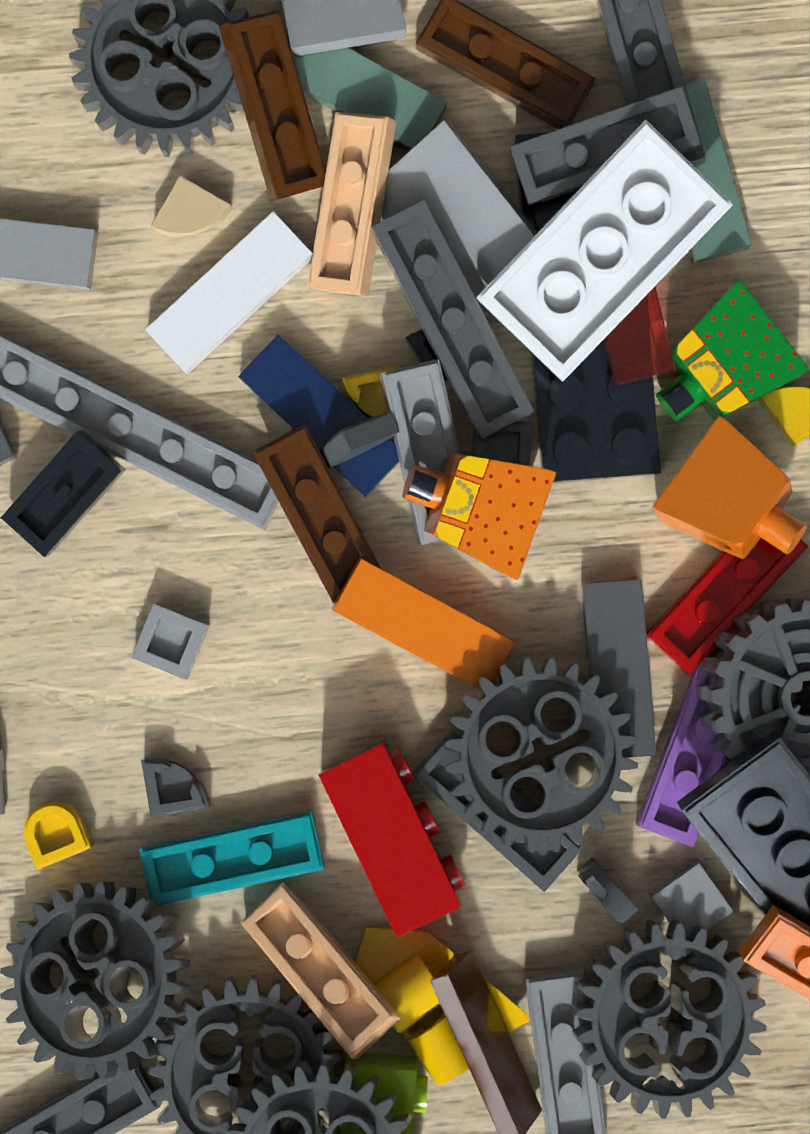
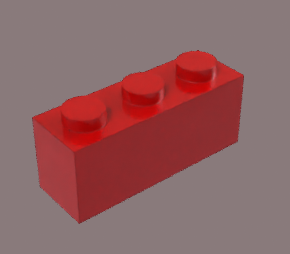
[318,740,466,938]

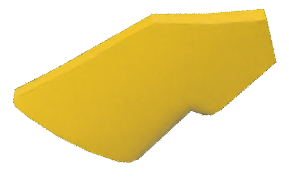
[355,927,530,1086]

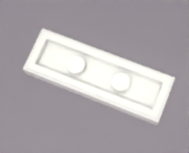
[145,212,313,375]

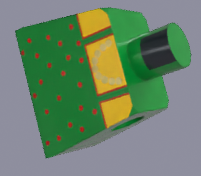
[656,280,809,422]

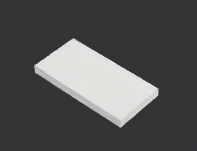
[476,120,733,382]

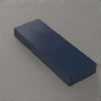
[238,334,399,498]

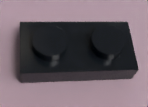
[0,430,126,557]

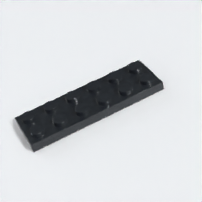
[514,132,661,483]

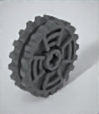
[697,598,810,774]

